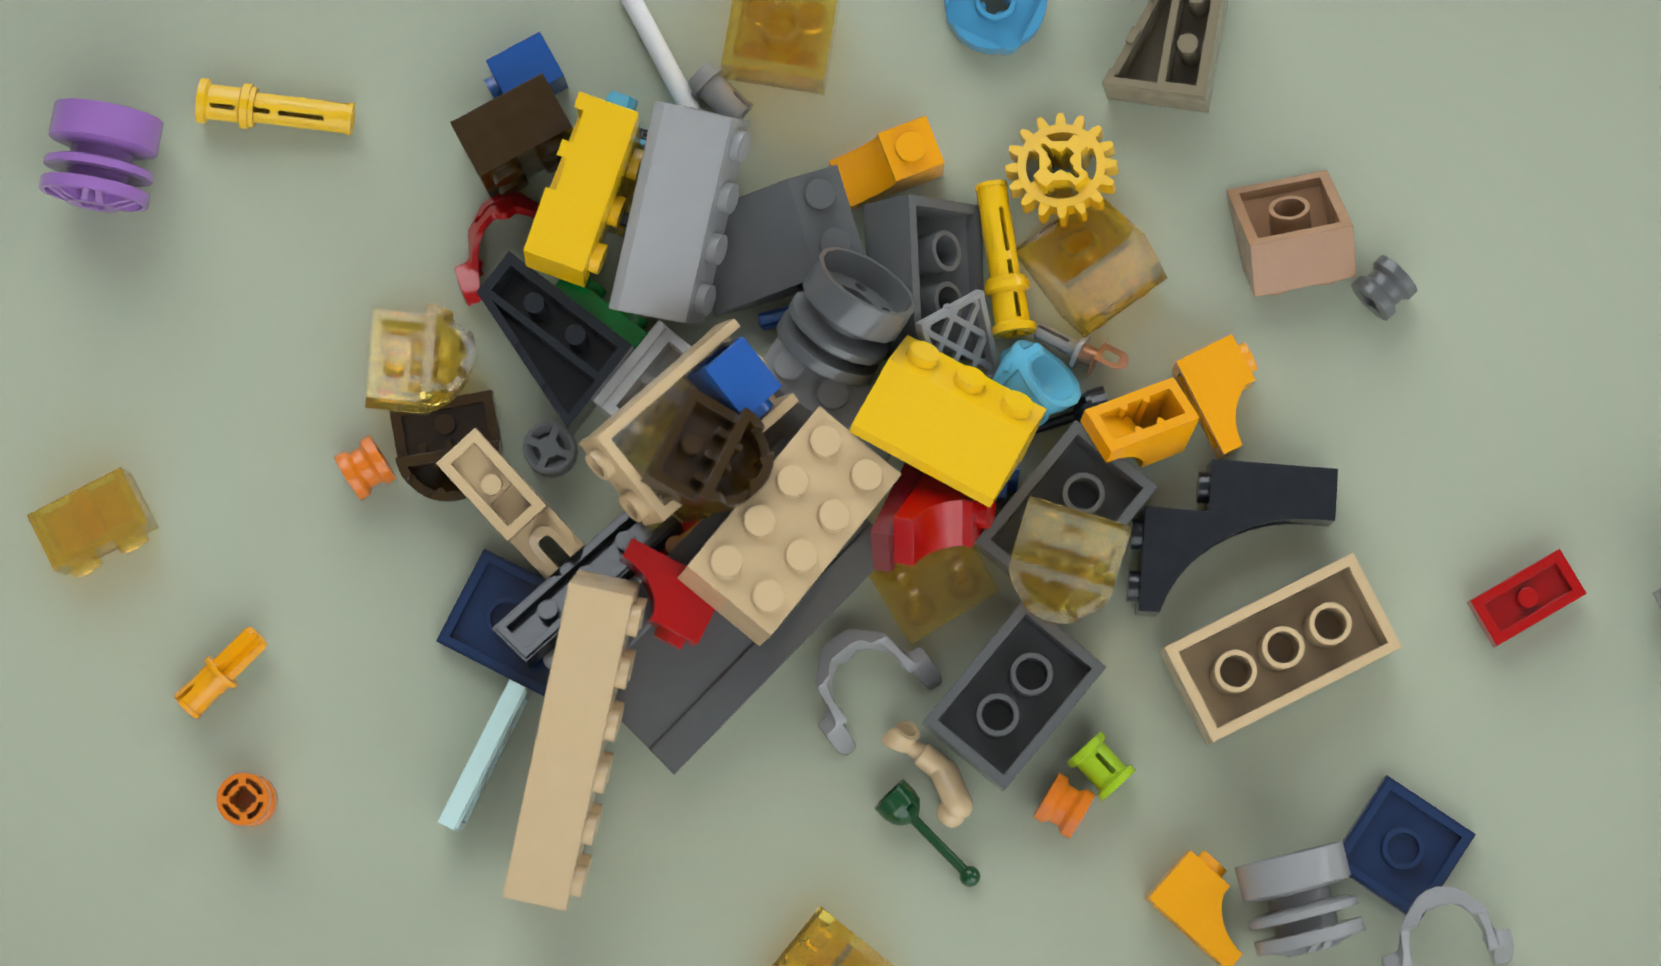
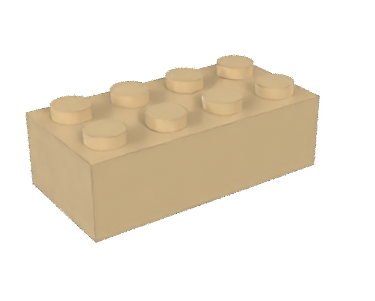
[678,406,902,646]
[1159,553,1402,745]

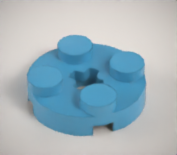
[944,0,1047,55]

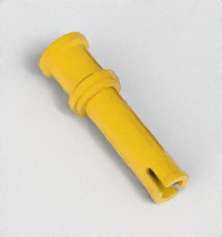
[195,78,356,135]
[974,179,1037,339]

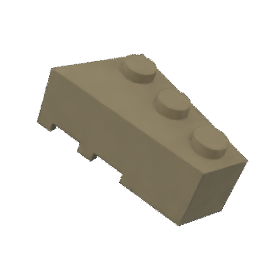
[1102,0,1228,113]

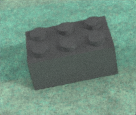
[974,420,1158,614]
[922,599,1106,792]

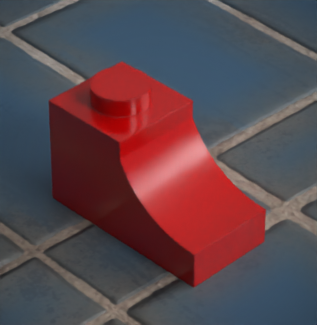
[894,473,996,566]
[619,538,715,650]

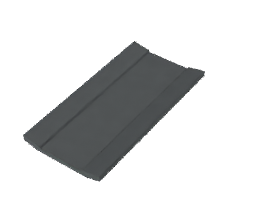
[616,437,874,775]

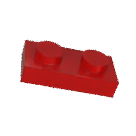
[1466,549,1587,648]

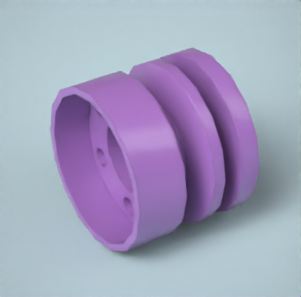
[38,98,164,213]

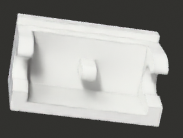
[594,320,691,442]

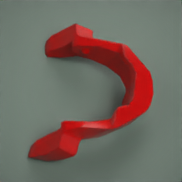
[455,192,540,306]

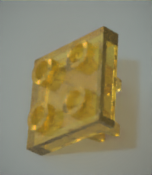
[869,546,1000,646]

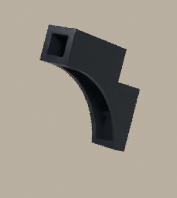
[1126,459,1338,617]

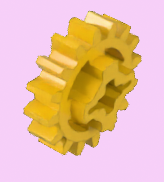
[1005,113,1119,227]

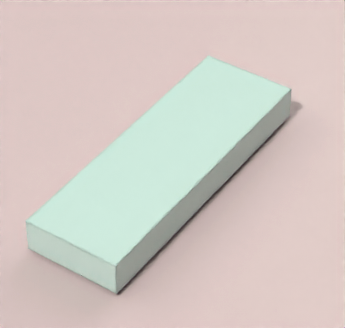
[438,679,532,831]

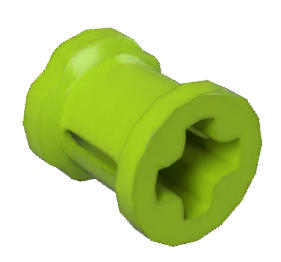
[1066,731,1136,801]

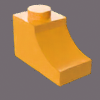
[829,115,945,210]
[1171,334,1258,460]
[1080,377,1200,468]
[1144,850,1243,966]

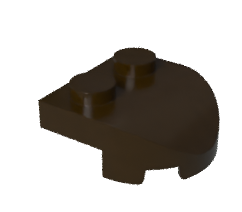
[641,387,774,514]
[389,390,503,502]

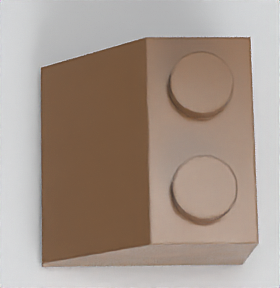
[1227,170,1356,297]

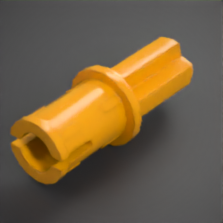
[174,627,268,719]

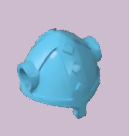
[992,340,1081,426]

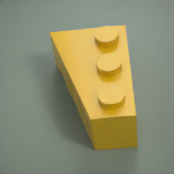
[523,91,644,288]

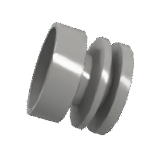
[1234,841,1366,957]

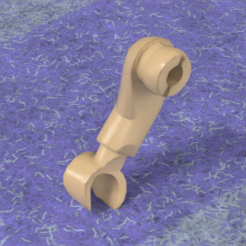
[881,721,973,828]

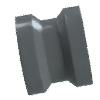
[1351,255,1418,321]
[522,421,578,478]

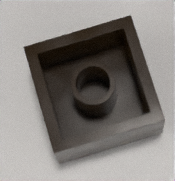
[450,73,573,198]

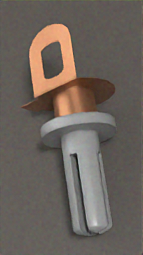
[1034,323,1129,378]

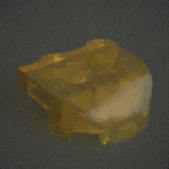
[365,303,476,413]
[1009,496,1132,624]

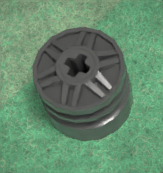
[776,247,916,386]

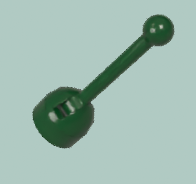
[874,779,980,887]

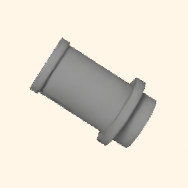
[688,62,753,119]

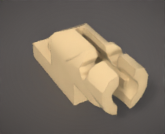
[436,428,585,580]

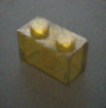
[27,467,159,578]

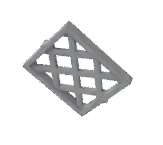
[915,289,999,379]

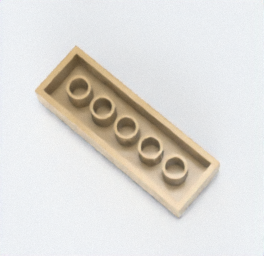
[502,569,647,911]

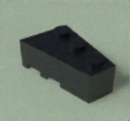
[477,251,634,436]

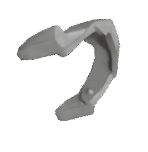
[816,629,942,756]
[1381,886,1514,966]

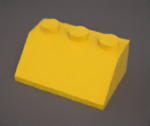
[849,335,1047,508]

